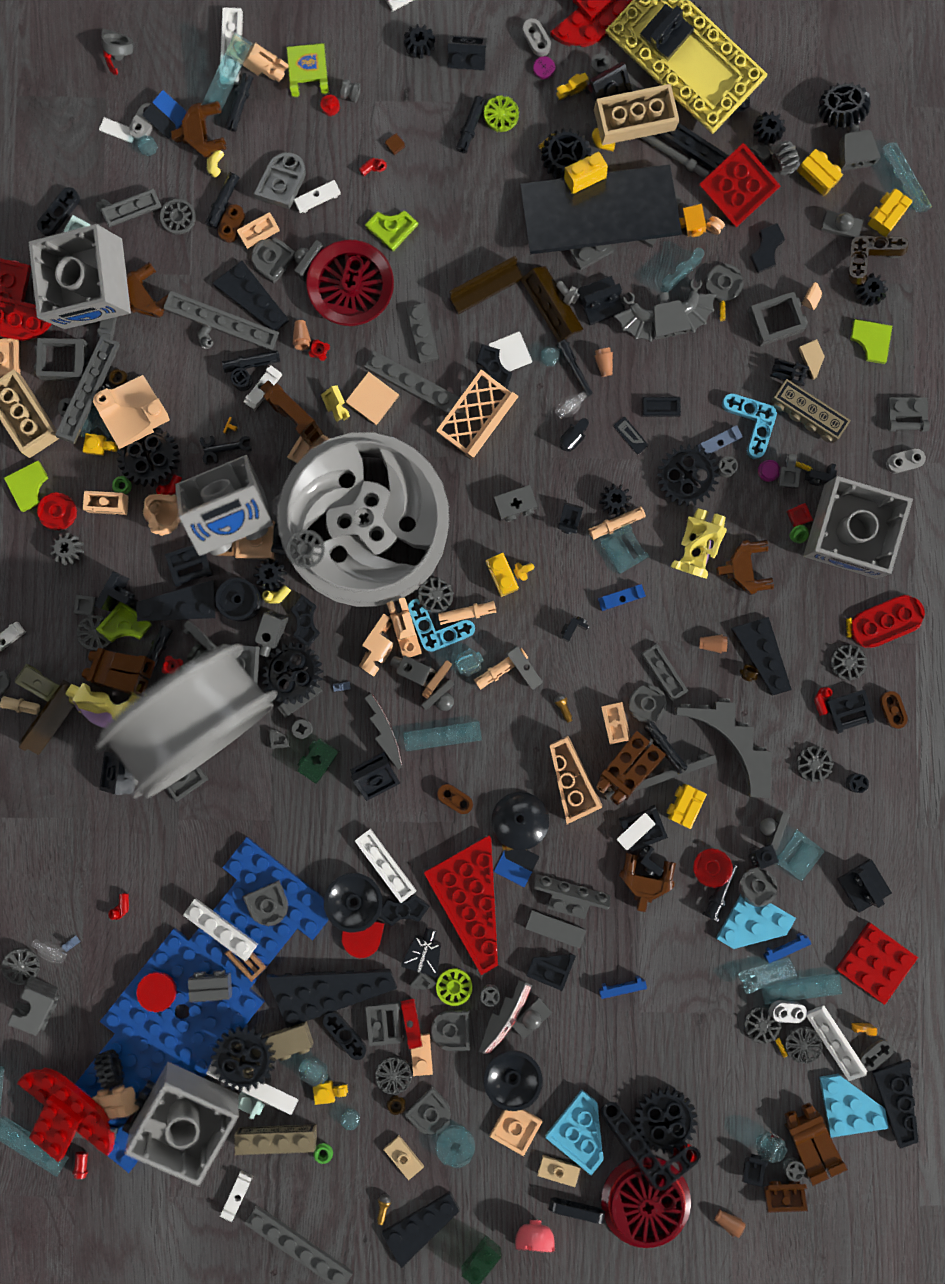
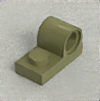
[15,664,59,702]

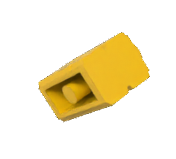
[797,149,843,196]
[564,151,608,194]
[868,188,912,236]
[485,553,519,597]
[666,783,707,829]

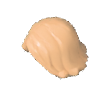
[143,494,181,536]

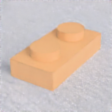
[237,212,280,249]
[411,1033,433,1076]

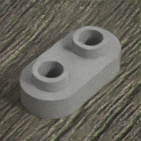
[523,19,551,56]
[129,103,154,141]
[886,449,926,474]
[769,1000,807,1023]

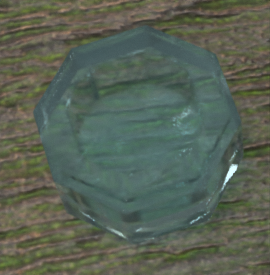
[137,135,158,156]
[541,346,559,366]
[341,1109,360,1130]

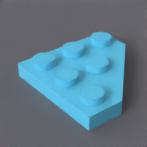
[716,894,796,949]
[819,1074,889,1138]
[545,1089,603,1175]

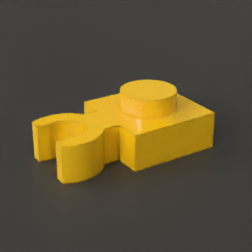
[556,73,589,100]

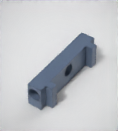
[698,426,743,455]

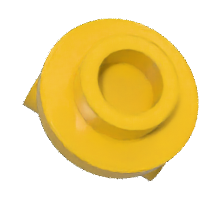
[514,563,534,581]

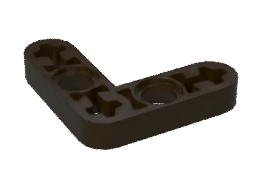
[849,236,909,285]

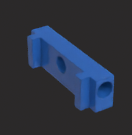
[598,584,646,611]
[763,933,811,964]
[599,976,647,999]

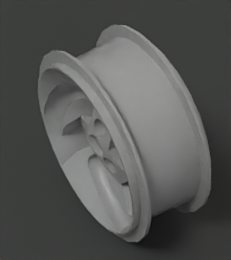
[278,432,449,607]
[96,644,277,798]

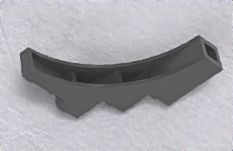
[674,698,772,798]

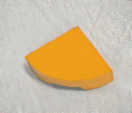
[852,1023,877,1036]

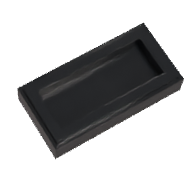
[642,397,681,417]

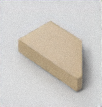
[798,340,825,380]

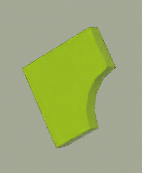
[365,210,418,252]
[850,319,892,364]
[4,461,49,512]
[96,602,152,642]

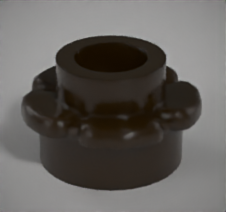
[109,369,127,388]
[740,665,759,682]
[386,1095,406,1115]

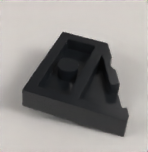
[526,955,576,991]

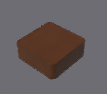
[385,133,405,155]

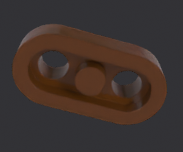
[218,204,245,243]
[880,691,908,729]
[438,784,473,814]

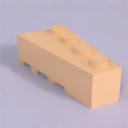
[550,736,602,824]

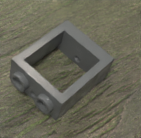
[747,292,807,346]
[34,338,89,381]

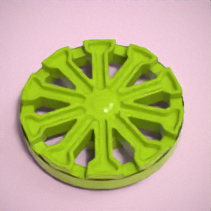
[484,95,519,132]
[436,968,472,1006]

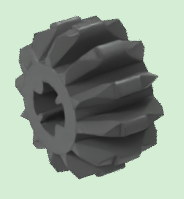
[771,141,800,176]
[50,533,84,565]

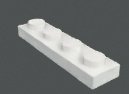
[220,8,243,85]
[355,828,417,903]
[183,899,258,961]
[806,1005,867,1081]

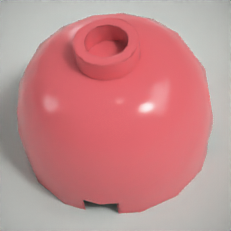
[515,1220,555,1252]

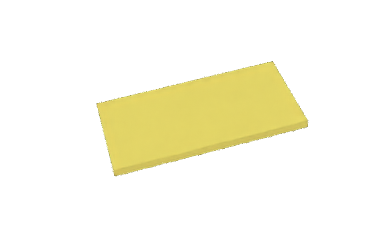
[605,0,768,135]

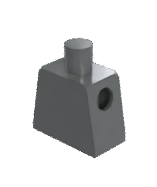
[839,124,881,171]
[255,610,289,657]
[390,656,437,687]

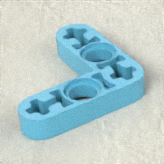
[722,394,777,459]
[408,599,475,652]

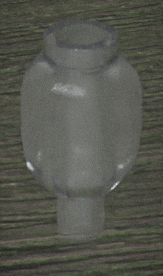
[555,391,587,419]
[31,939,67,964]

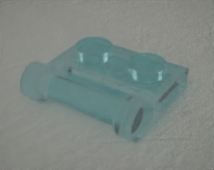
[600,524,649,575]
[777,830,824,882]

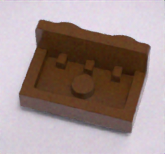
[764,1181,808,1213]

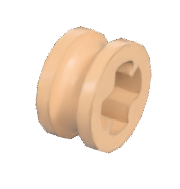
[706,216,725,235]

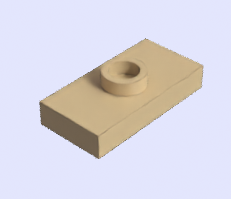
[384,1135,424,1180]
[537,1155,581,1187]

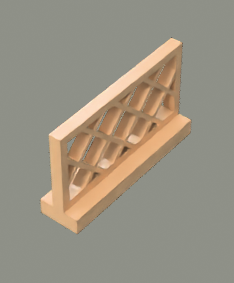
[436,370,519,460]

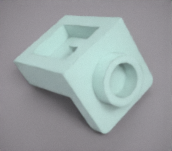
[238,1091,265,1119]

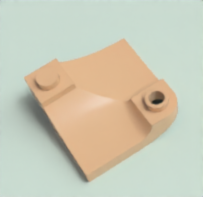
[93,375,170,449]

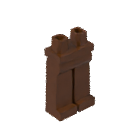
[260,380,324,446]
[81,648,156,697]
[596,731,666,805]
[785,1103,848,1186]

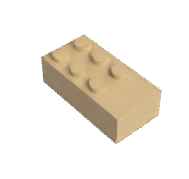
[594,84,679,145]
[0,369,59,458]

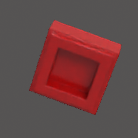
[786,503,813,527]

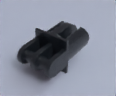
[770,358,809,387]
[560,418,589,452]

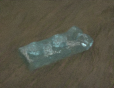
[660,248,705,292]
[738,957,797,994]

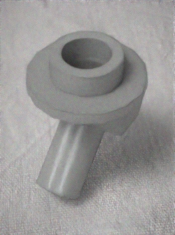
[556,281,580,306]

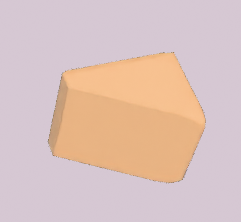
[802,282,822,310]

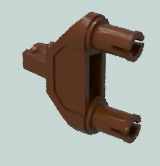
[171,101,227,157]
[123,262,168,318]
[716,540,774,595]
[619,853,676,912]

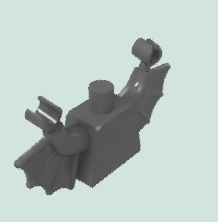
[614,279,716,342]

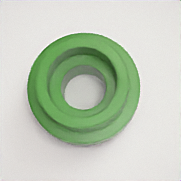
[112,476,132,495]
[790,525,809,543]
[313,1143,333,1164]

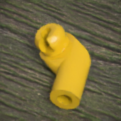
[592,128,615,152]

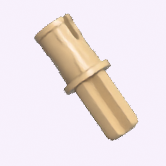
[0,696,40,715]

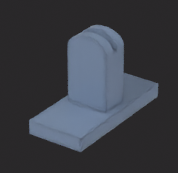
[333,682,351,692]
[62,936,81,952]

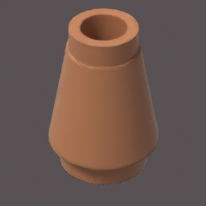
[292,320,311,350]
[594,348,613,377]
[700,635,727,654]
[715,1210,746,1238]

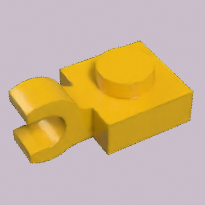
[83,433,118,456]
[312,1081,348,1105]

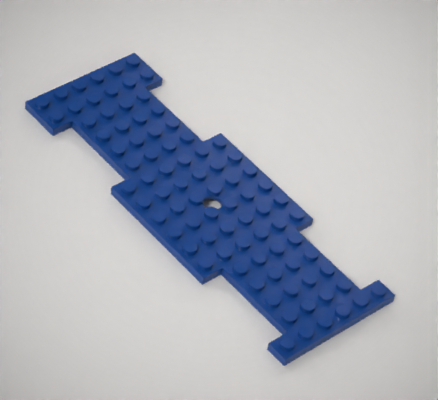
[75,837,329,1173]

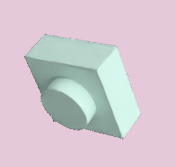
[64,215,90,232]

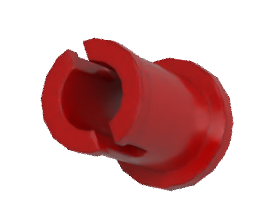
[72,1151,88,1179]

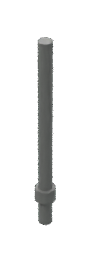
[641,135,710,178]

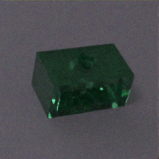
[297,738,340,784]
[461,1235,502,1284]

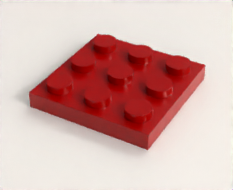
[699,142,781,227]
[836,922,918,1005]

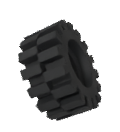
[94,1049,124,1090]

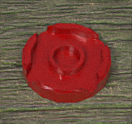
[37,492,77,531]
[693,848,733,888]
[136,972,177,1012]

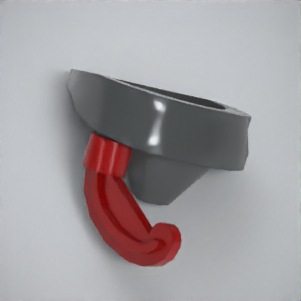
[101,28,133,75]

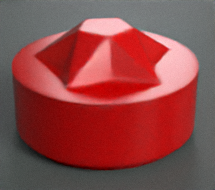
[321,95,340,116]

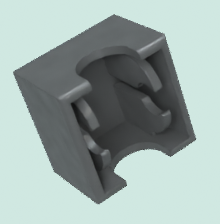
[7,977,60,1036]

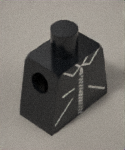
[401,927,441,977]

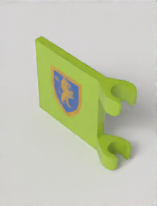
[287,44,329,97]

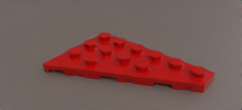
[424,835,498,975]

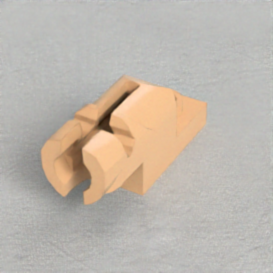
[226,35,289,82]
[387,598,422,658]
[359,614,393,676]

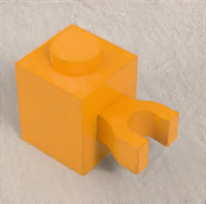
[679,204,706,237]

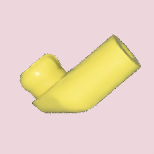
[207,151,224,177]
[262,585,291,604]

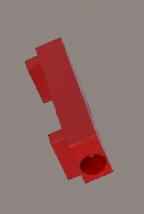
[401,999,423,1049]

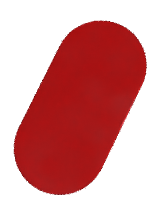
[850,595,925,648]

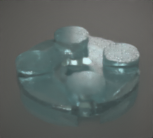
[436,1125,475,1168]

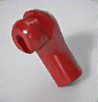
[358,158,387,176]
[156,475,182,495]
[814,687,832,716]
[108,893,129,920]

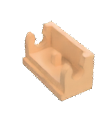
[601,702,631,744]

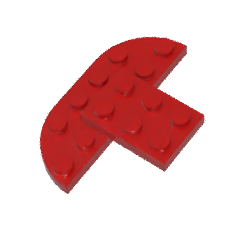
[550,0,632,47]
[0,258,52,341]
[17,1068,115,1162]

